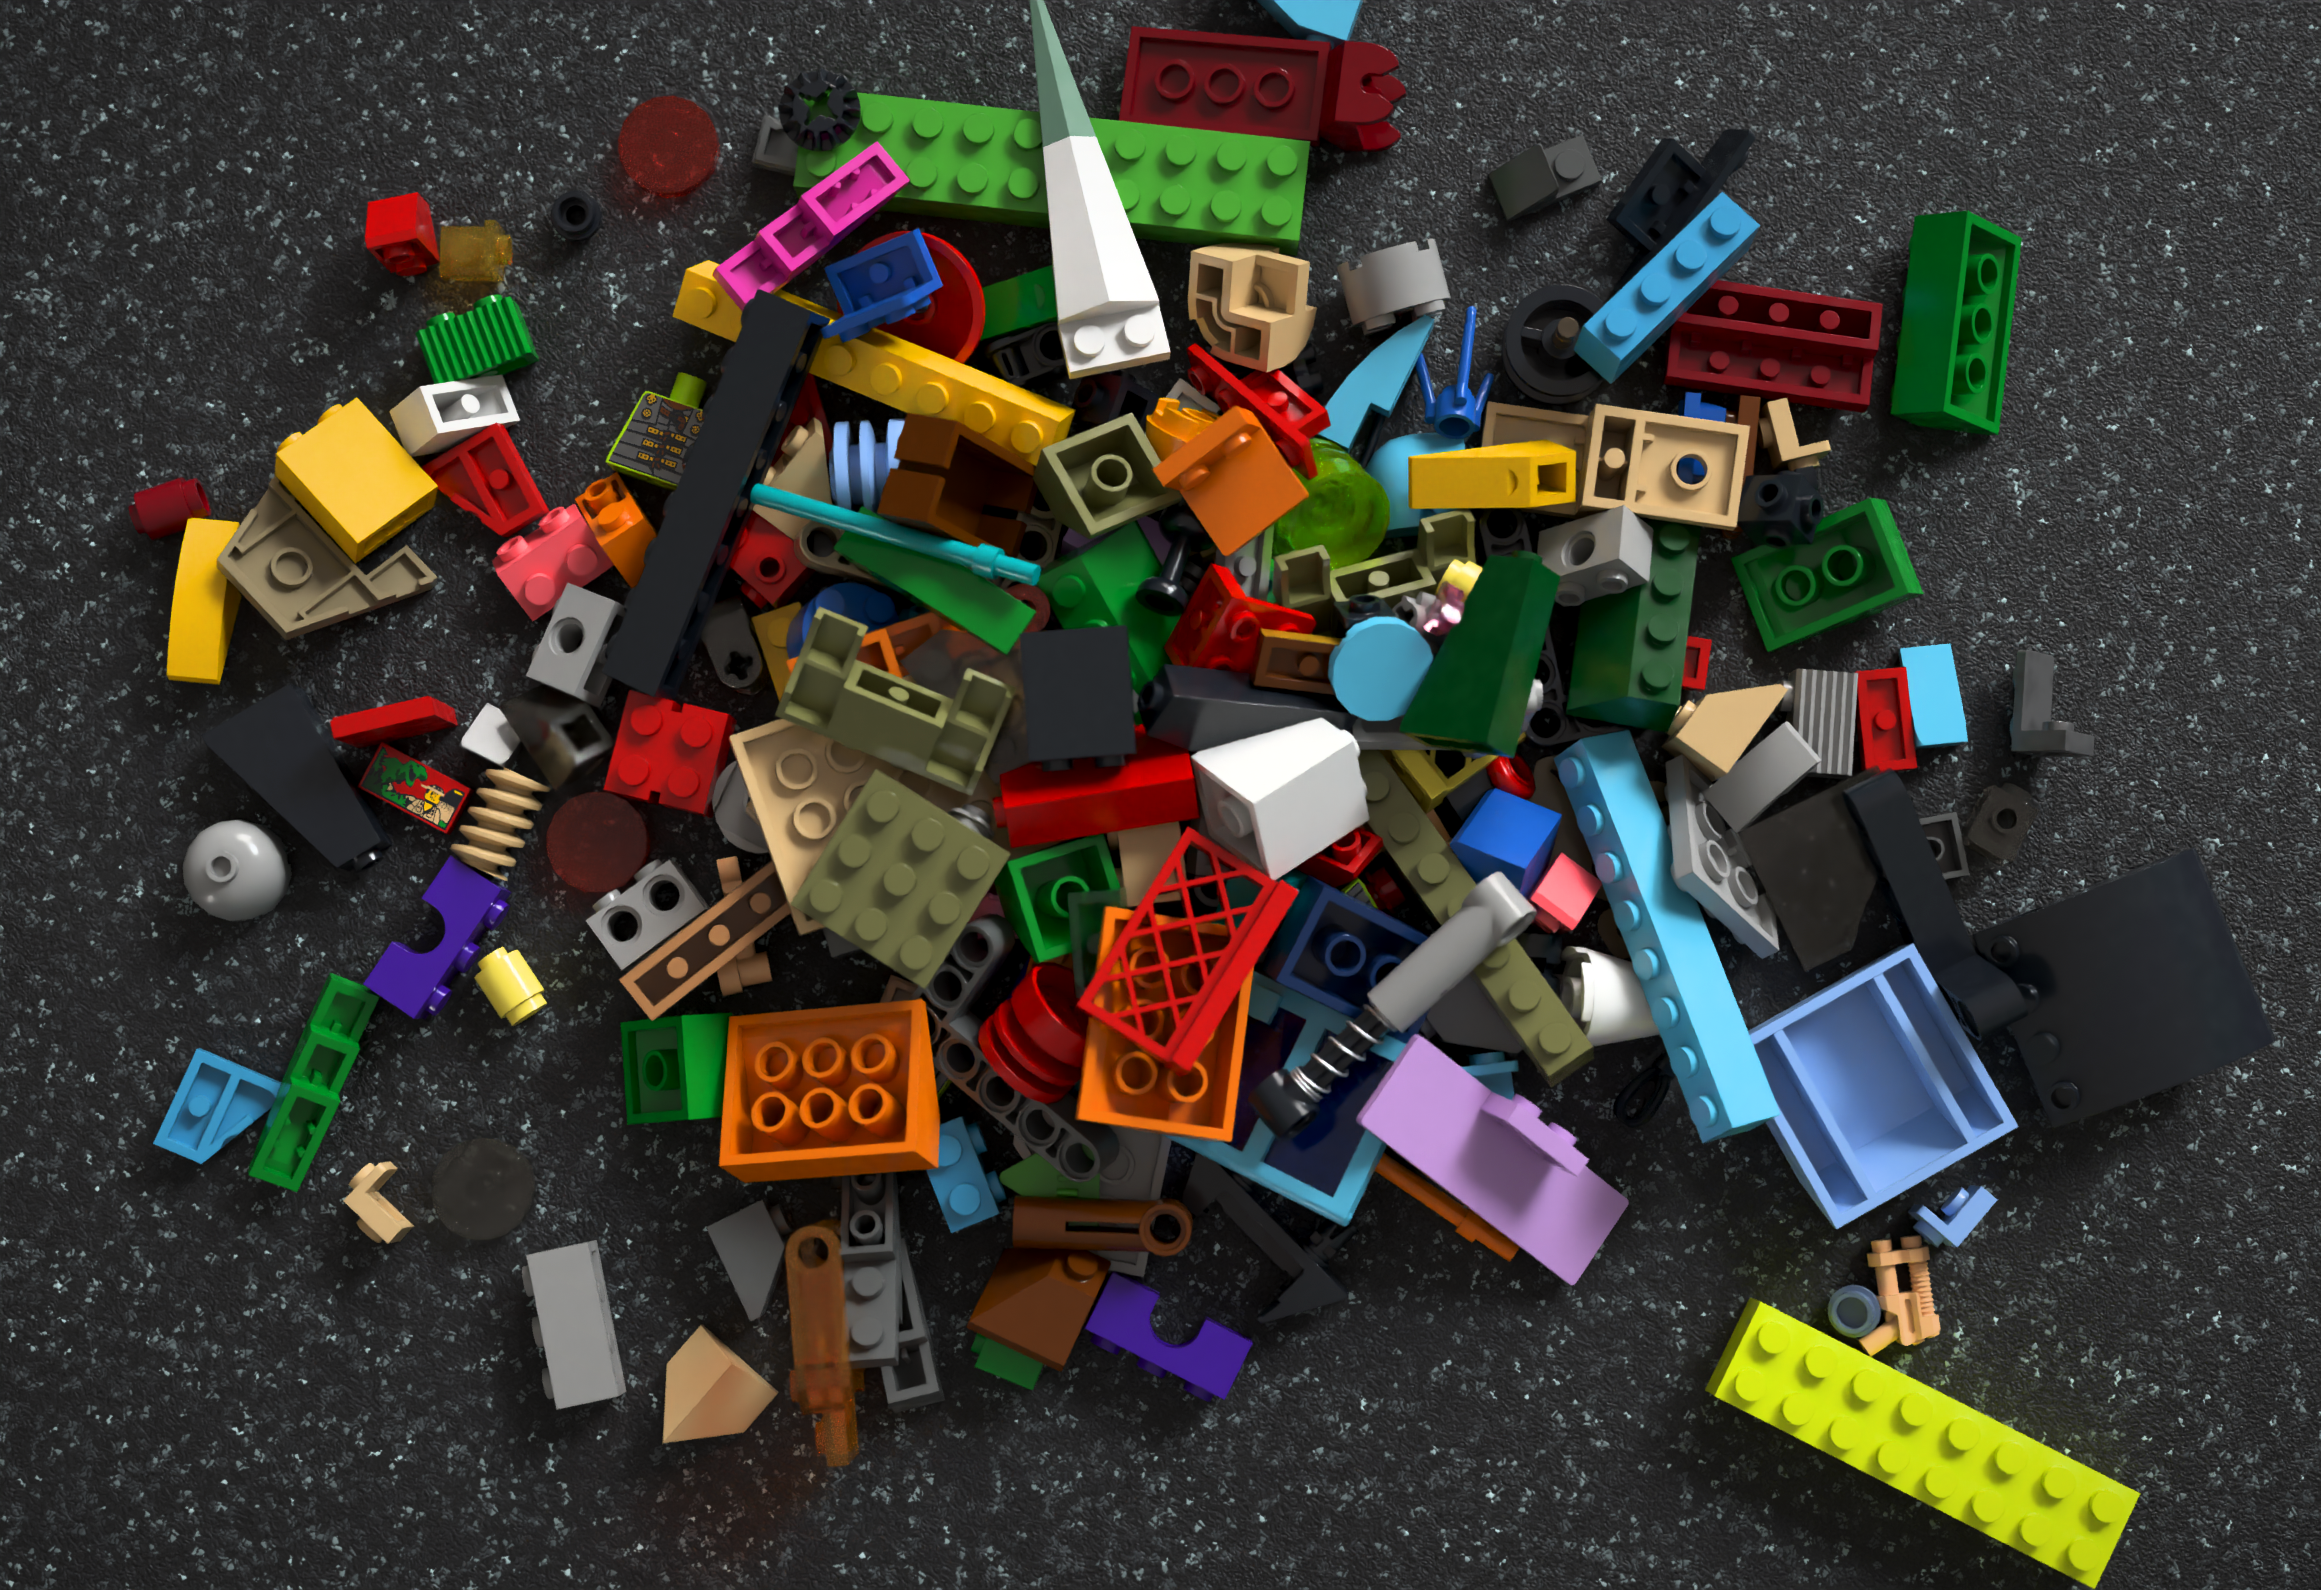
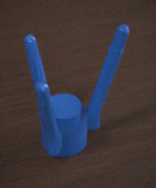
[1415,306,1494,439]

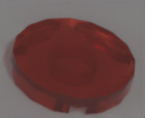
[618,95,720,198]
[547,792,650,893]

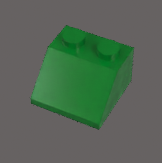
[994,834,1127,963]
[621,1013,732,1125]

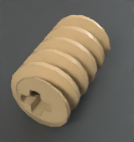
[450,767,551,881]

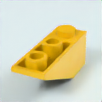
[1408,439,1576,509]

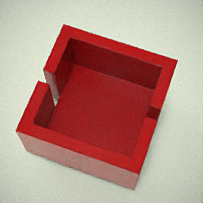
[603,690,737,818]

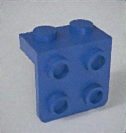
[820,228,944,343]

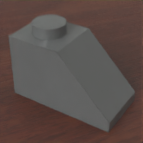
[706,1198,793,1322]

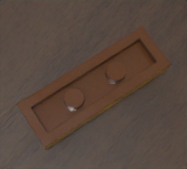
[1249,628,1343,695]

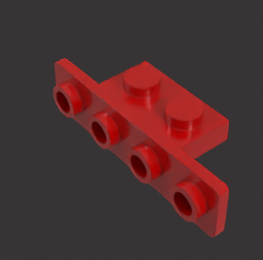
[1186,343,1331,481]

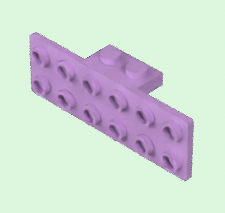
[1357,1034,1629,1285]

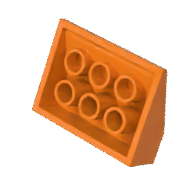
[1075,906,1254,1142]
[719,999,940,1183]

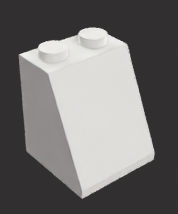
[1190,717,1370,881]

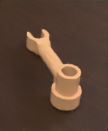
[716,856,772,996]

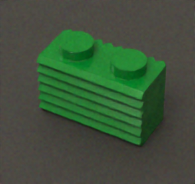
[416,294,539,384]

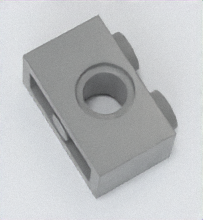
[1537,505,1653,607]
[526,582,626,708]

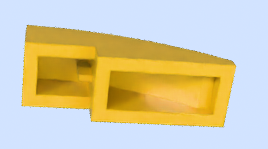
[167,518,241,685]

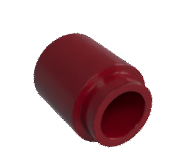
[129,477,211,541]

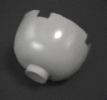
[183,819,292,922]

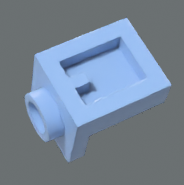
[1908,1185,1997,1248]

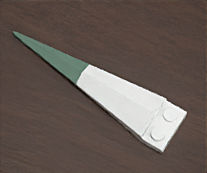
[1029,0,1170,379]

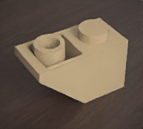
[753,417,832,540]

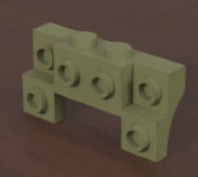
[1272,508,1476,637]
[775,607,1016,796]

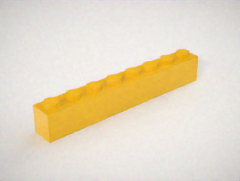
[672,260,1076,466]

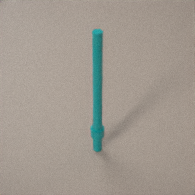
[750,483,1041,586]

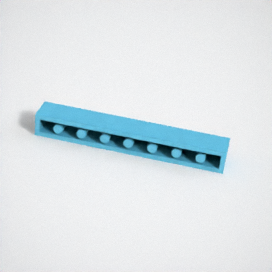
[1554,730,1781,1143]

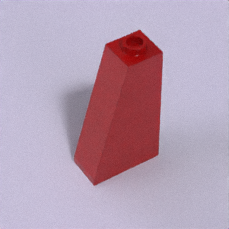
[992,724,1199,848]

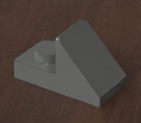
[1488,135,1602,222]

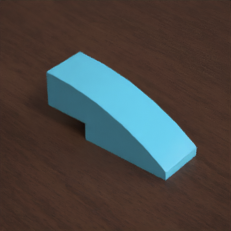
[1313,315,1434,454]

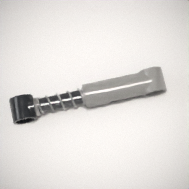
[1246,872,1537,1143]

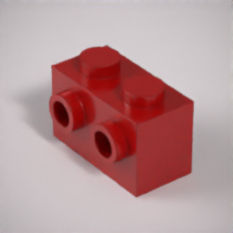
[727,510,816,609]

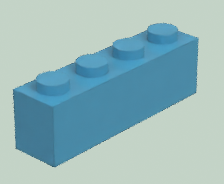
[1574,192,1760,384]

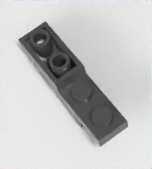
[841,1172,902,1369]

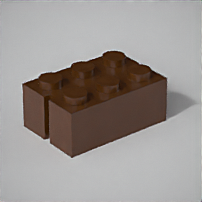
[877,413,1038,559]

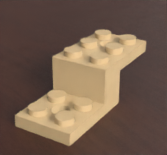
[1480,401,1750,531]

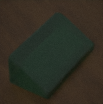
[1067,887,1128,998]

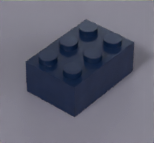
[1261,875,1431,1044]

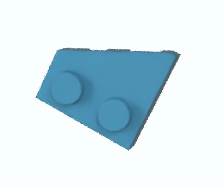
[153,1048,281,1164]

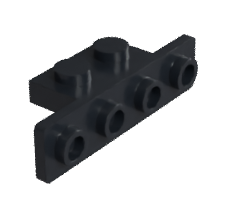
[1606,129,1756,293]

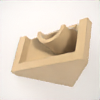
[663,1324,779,1443]

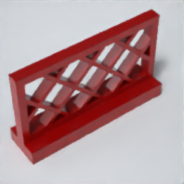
[1075,827,1299,1078]

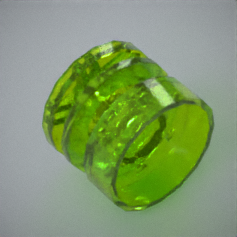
[1274,438,1390,570]

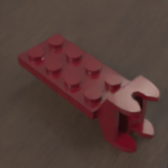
[1119,26,1406,152]

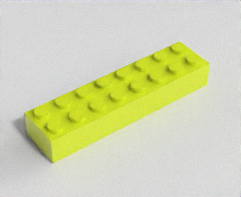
[1705,1297,2140,1589]

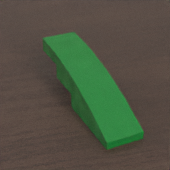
[833,506,1036,658]
[248,973,380,1192]

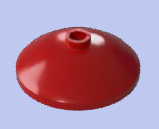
[837,231,985,364]

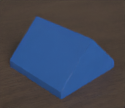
[1449,788,1562,899]

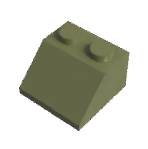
[1033,413,1182,539]

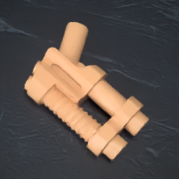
[1858,1235,1941,1357]

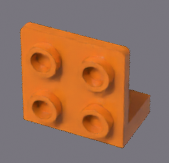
[1152,405,1309,556]

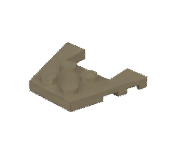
[217,475,438,640]

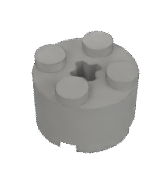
[1337,239,1451,336]

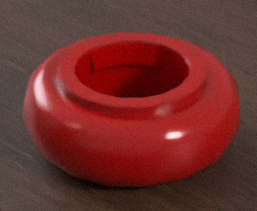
[1486,752,1536,801]

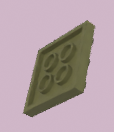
[791,769,1011,989]

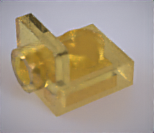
[440,220,513,281]

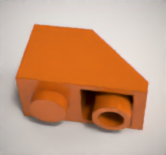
[575,472,658,589]

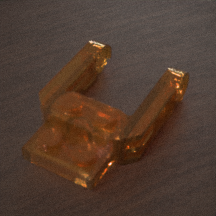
[785,1219,866,1467]

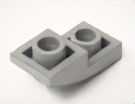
[1703,722,1822,833]

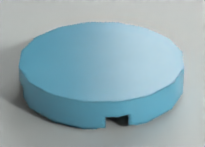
[1328,617,1434,721]

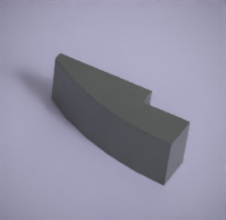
[881,1238,945,1413]

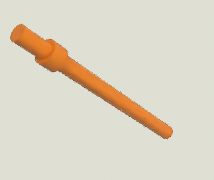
[1252,1080,1519,1262]

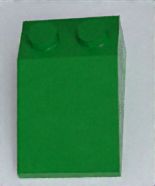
[1731,498,1924,652]

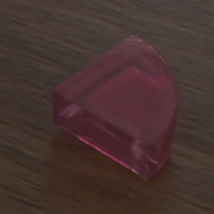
[1422,581,1465,636]

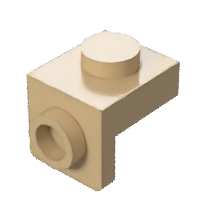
[1757,398,1831,471]
[343,1162,414,1244]

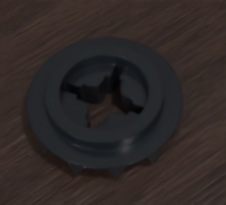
[778,68,861,151]

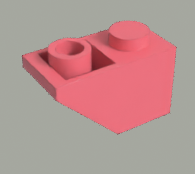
[1526,852,1602,935]

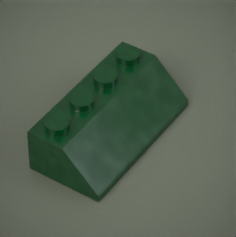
[1565,517,1701,733]

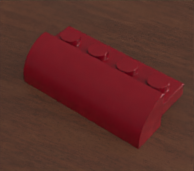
[1663,280,1883,413]

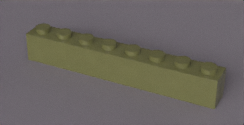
[1358,750,1594,1088]

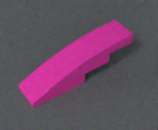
[712,141,910,312]

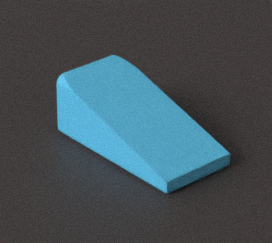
[1898,644,1968,749]

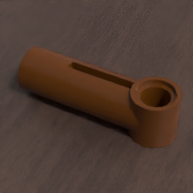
[1013,1196,1193,1256]

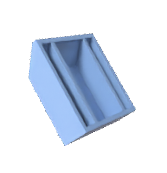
[1748,943,2019,1229]

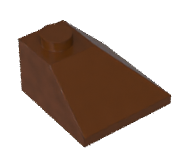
[966,1248,1112,1372]

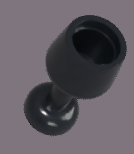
[1135,490,1215,617]

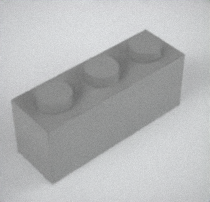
[522,1240,627,1410]

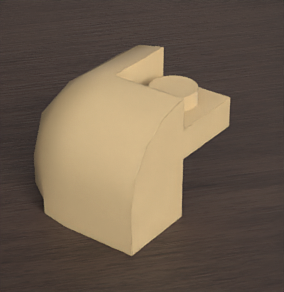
[1188,243,1317,373]

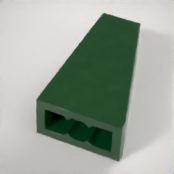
[1399,550,1561,758]

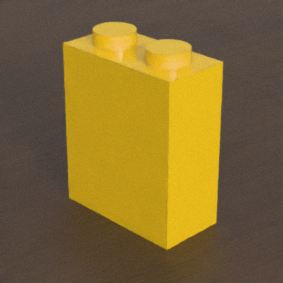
[275,398,438,564]

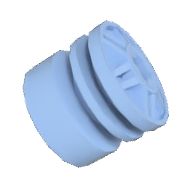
[829,418,906,524]

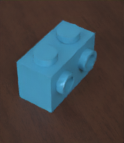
[926,1116,1007,1233]

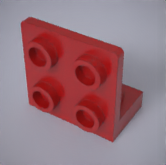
[1163,563,1317,673]

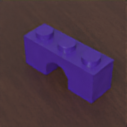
[363,855,512,1019]
[1085,1271,1253,1402]

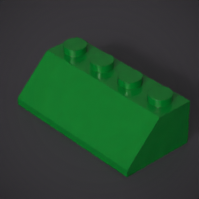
[1891,211,2022,435]
[1037,520,1181,726]

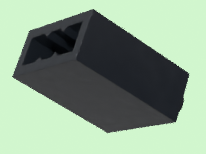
[1019,625,1138,772]

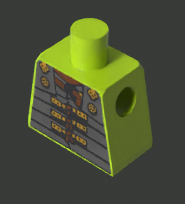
[606,372,707,491]

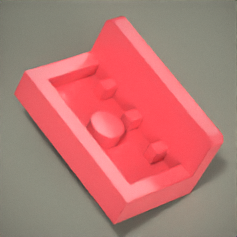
[492,504,614,621]

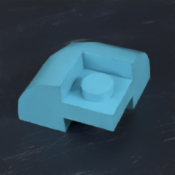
[1363,432,1469,540]

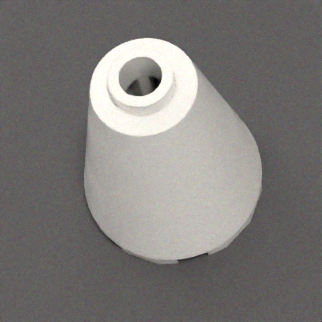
[1553,946,1660,1046]

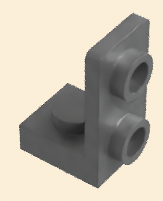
[2010,650,2095,757]

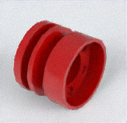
[978,962,1090,1104]

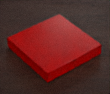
[330,696,458,748]

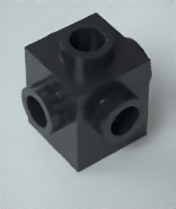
[1071,370,1158,433]
[1737,471,1824,549]

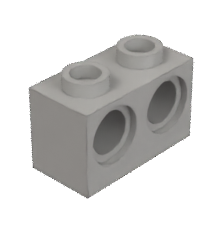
[586,859,710,972]

